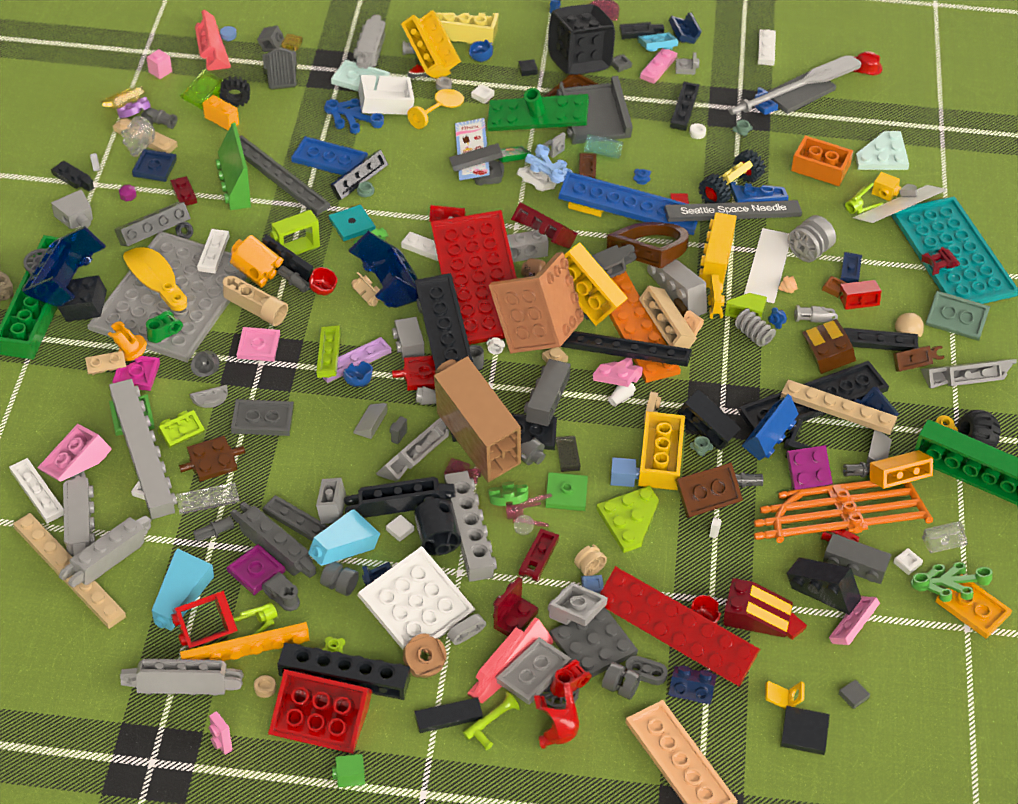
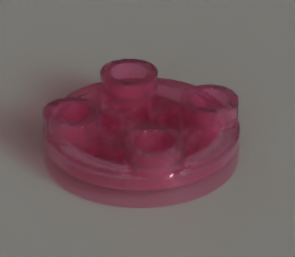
[590,0,620,21]

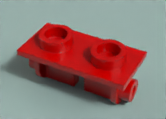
[429,205,466,222]

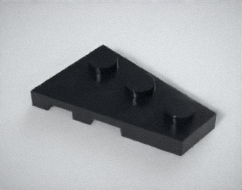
[262,234,314,282]

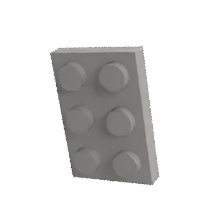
[496,637,572,705]

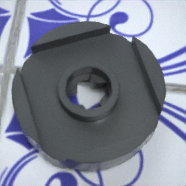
[472,160,504,185]

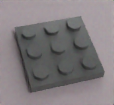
[550,606,638,678]

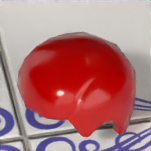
[309,267,338,296]
[690,595,721,624]

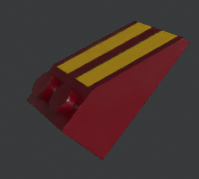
[723,578,793,638]

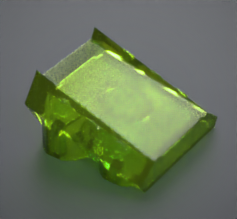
[180,68,224,110]

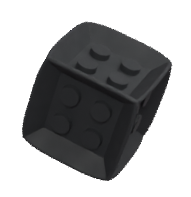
[548,4,615,75]

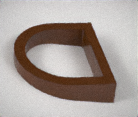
[607,222,689,268]

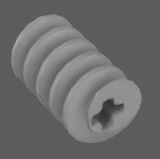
[735,308,776,347]

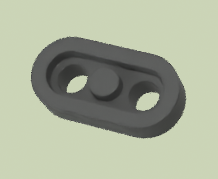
[625,656,668,685]

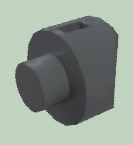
[190,350,220,377]
[521,437,546,465]

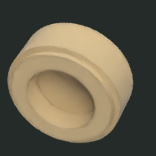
[254,675,276,698]

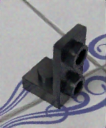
[784,419,811,458]

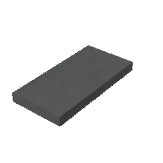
[767,71,836,114]

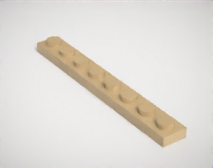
[13,513,126,629]

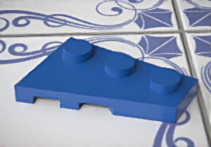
[729,182,788,202]

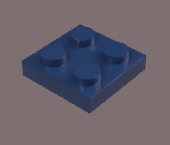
[132,149,177,182]

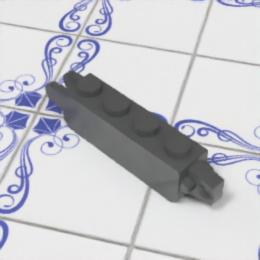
[591,244,637,278]
[230,502,316,578]

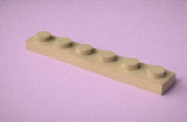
[781,380,897,435]

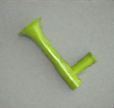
[463,692,520,750]

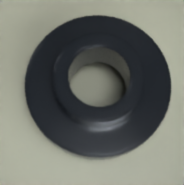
[175,222,193,239]

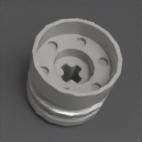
[788,215,836,262]

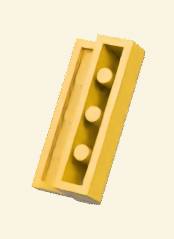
[401,10,461,78]

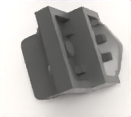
[262,47,297,90]

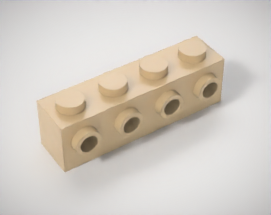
[639,286,697,349]

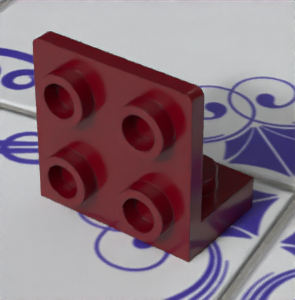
[493,577,539,637]

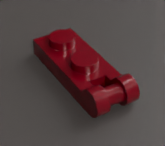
[518,529,559,582]

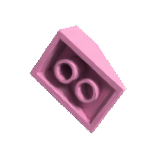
[37,424,111,482]

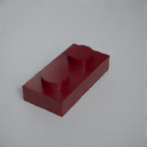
[170,176,197,206]

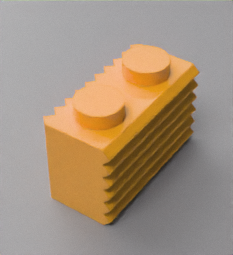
[203,95,239,130]

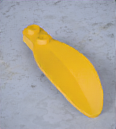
[123,247,187,311]

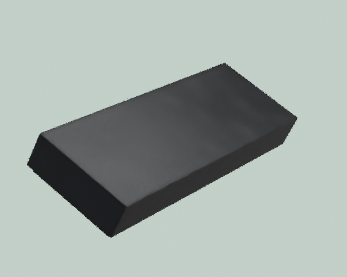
[414,697,483,733]

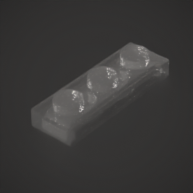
[176,482,240,515]

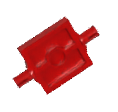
[392,356,436,391]

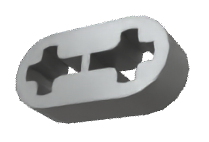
[447,614,486,645]

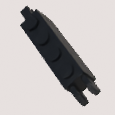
[344,477,456,518]

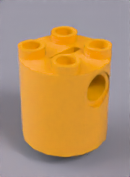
[230,235,284,288]

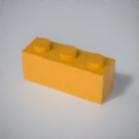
[870,450,933,489]

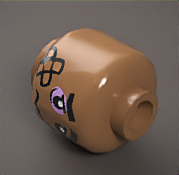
[521,258,546,277]

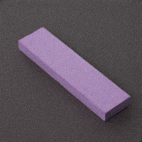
[322,337,391,383]

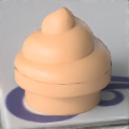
[778,276,798,293]

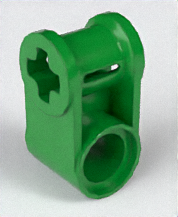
[146,310,183,343]

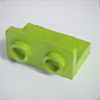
[157,410,205,448]

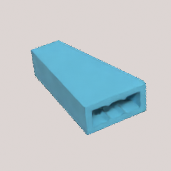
[308,509,380,566]
[152,549,214,631]

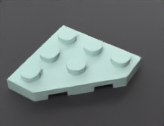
[855,131,909,170]

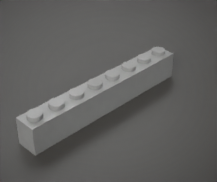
[109,379,177,520]

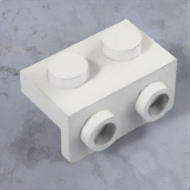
[517,164,556,191]

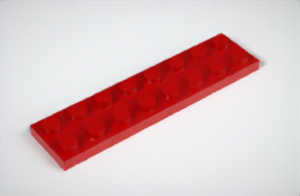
[600,566,761,687]

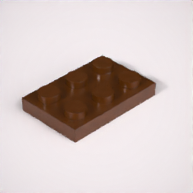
[675,463,743,518]

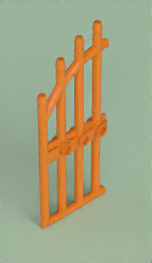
[754,480,933,543]

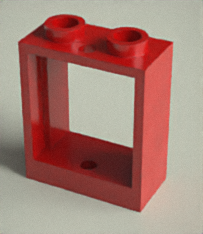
[171,591,238,650]

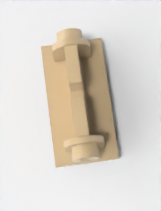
[352,272,385,306]
[85,351,126,376]

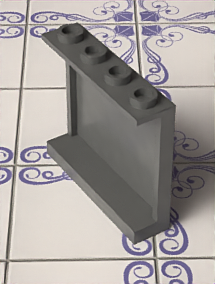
[557,76,633,144]

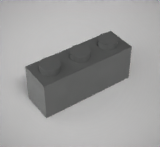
[823,534,892,584]

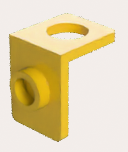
[765,681,804,709]

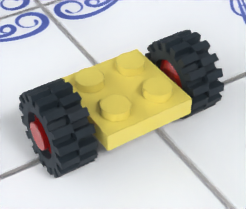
[698,149,766,204]

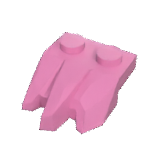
[593,358,643,387]

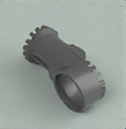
[141,107,178,129]

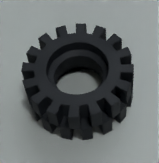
[220,76,250,108]

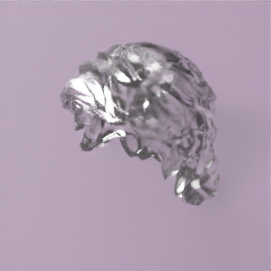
[121,116,155,157]

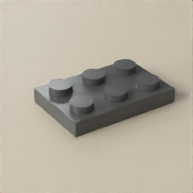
[231,399,294,436]

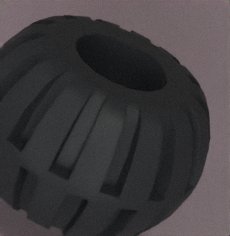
[956,410,1001,448]

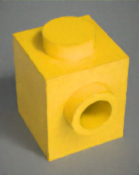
[872,172,901,201]

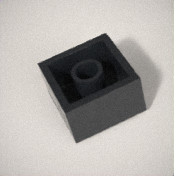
[57,275,107,322]

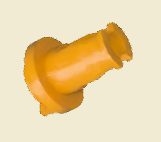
[108,321,147,361]

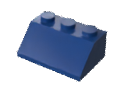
[742,394,799,461]

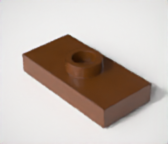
[579,153,597,179]

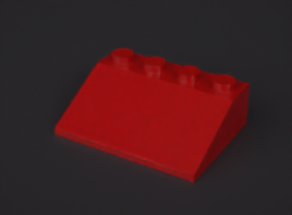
[268,669,373,754]

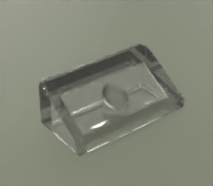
[922,521,968,553]

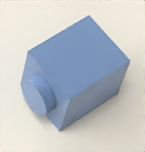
[610,458,640,487]

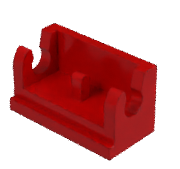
[840,280,882,310]

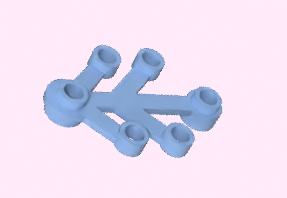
[525,144,572,183]

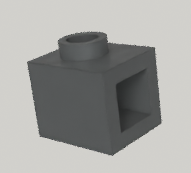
[257,25,284,52]

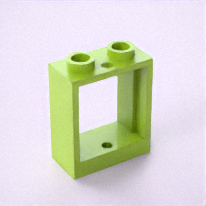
[270,210,320,255]

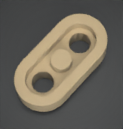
[643,391,662,424]

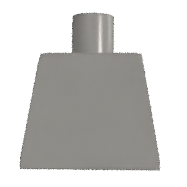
[51,190,93,229]

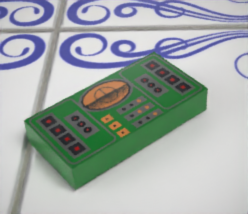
[498,146,531,163]

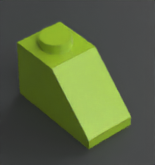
[725,293,767,320]

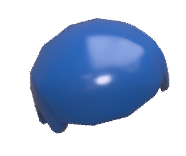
[469,39,493,62]
[343,361,373,387]

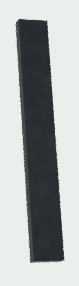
[561,331,692,367]

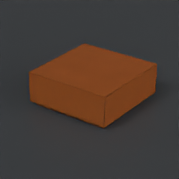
[822,276,846,298]

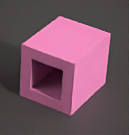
[147,49,172,79]

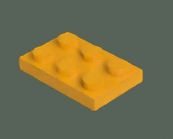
[935,574,1012,639]

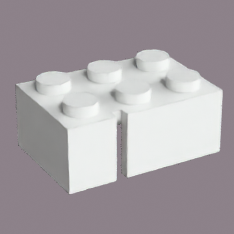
[358,75,414,115]

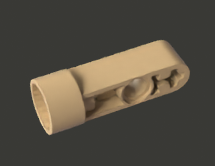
[223,276,288,326]

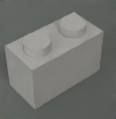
[392,317,424,360]
[316,478,346,524]

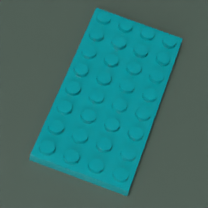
[891,196,1018,304]

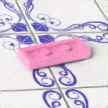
[640,48,677,84]
[829,596,880,645]

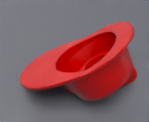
[852,51,883,75]

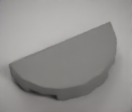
[190,385,228,408]

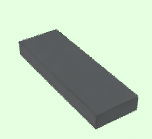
[449,143,503,171]

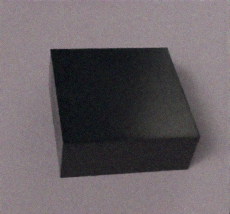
[518,59,538,76]

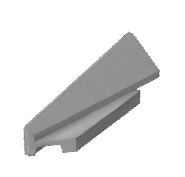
[921,359,1017,388]
[376,418,449,481]

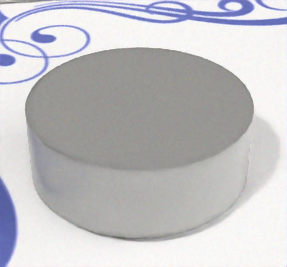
[436,77,452,90]

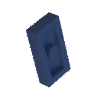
[840,252,862,283]

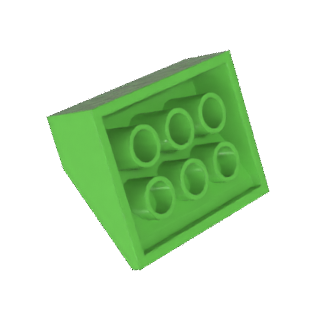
[216,122,251,210]

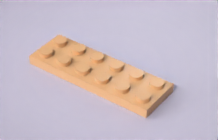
[626,700,737,804]

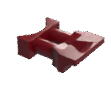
[921,247,960,275]

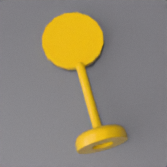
[407,89,464,129]

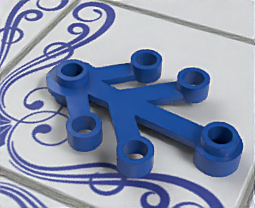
[324,98,384,134]

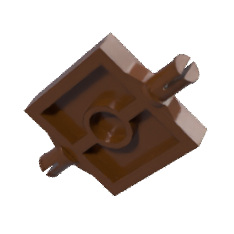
[179,435,246,482]

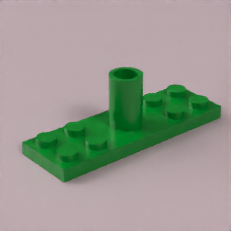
[487,88,589,131]

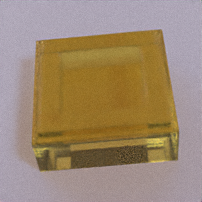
[282,34,303,51]

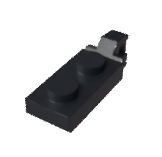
[619,22,664,39]
[51,160,95,192]

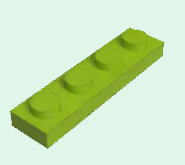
[316,325,341,378]

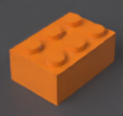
[791,135,853,186]

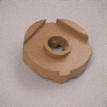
[403,634,447,678]

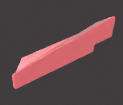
[195,9,231,71]
[468,617,553,703]

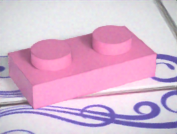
[209,711,232,755]

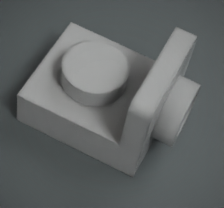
[675,52,699,75]

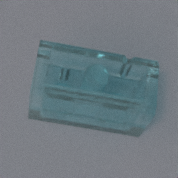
[584,134,623,158]

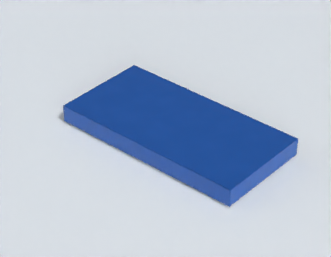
[291,136,368,175]

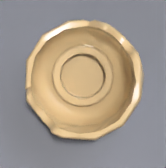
[895,313,924,337]

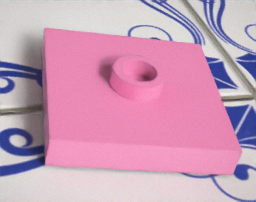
[237,327,280,362]

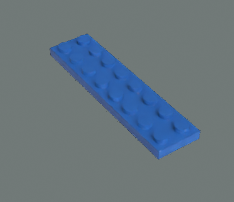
[558,171,698,235]

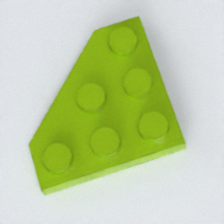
[596,486,659,553]

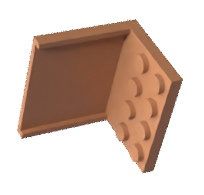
[489,252,584,353]

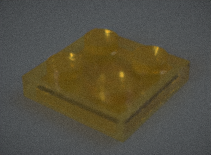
[101,87,145,109]

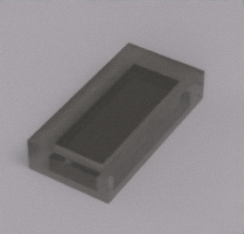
[556,436,581,472]

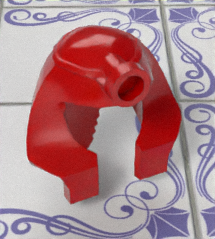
[534,683,579,749]

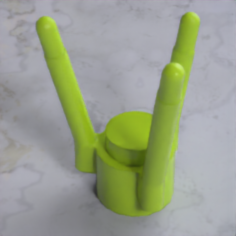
[845,183,883,215]
[233,602,278,635]

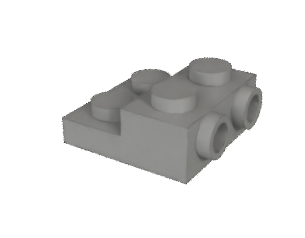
[548,582,607,626]

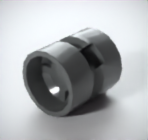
[320,562,359,596]
[602,662,641,700]

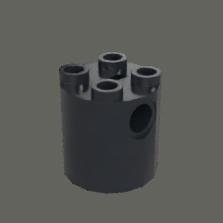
[414,496,461,556]

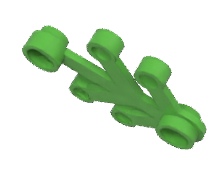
[911,562,993,602]

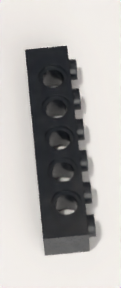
[277,643,410,700]

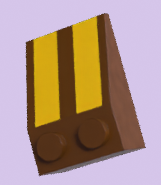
[802,319,856,374]

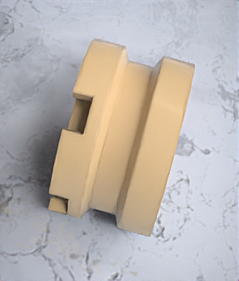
[574,544,607,576]

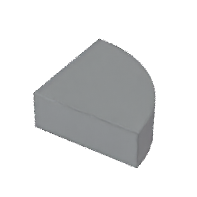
[900,184,918,197]

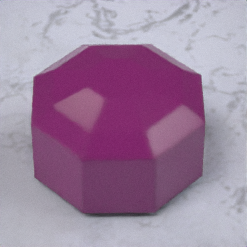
[119,185,137,201]

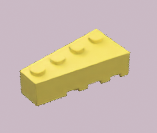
[436,13,499,45]

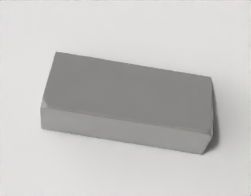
[354,403,387,439]
[866,430,892,464]

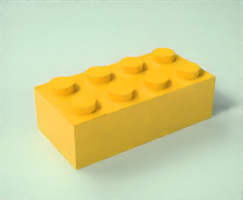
[699,212,737,288]
[564,242,628,326]
[638,411,685,491]

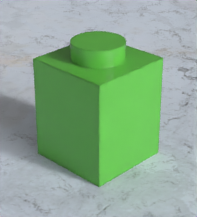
[332,754,365,788]

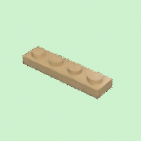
[113,118,178,153]

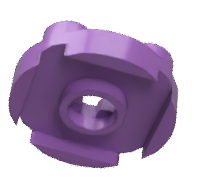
[117,96,151,119]

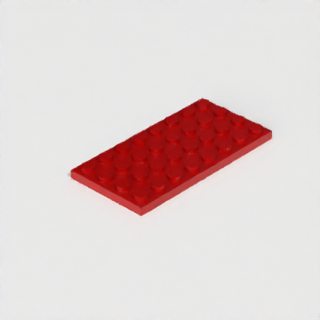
[431,210,517,345]

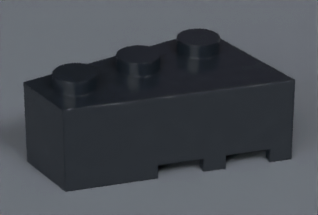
[676,389,741,451]
[786,557,862,615]

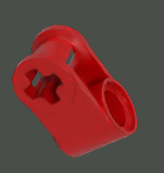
[550,659,592,697]

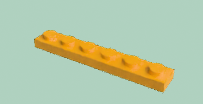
[180,622,309,661]

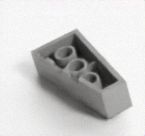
[647,259,707,316]

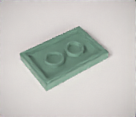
[925,291,990,341]

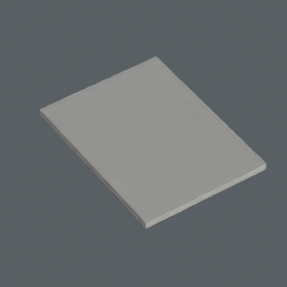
[87,231,247,362]

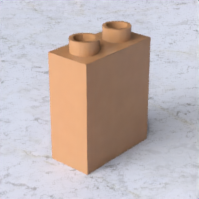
[434,356,521,483]

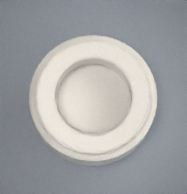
[689,123,706,139]

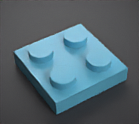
[638,32,678,51]

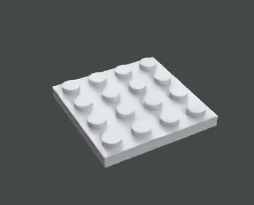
[357,546,475,652]

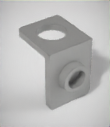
[542,132,565,158]

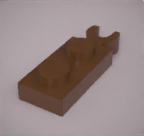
[893,346,945,372]

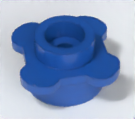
[633,169,651,185]
[768,307,787,329]

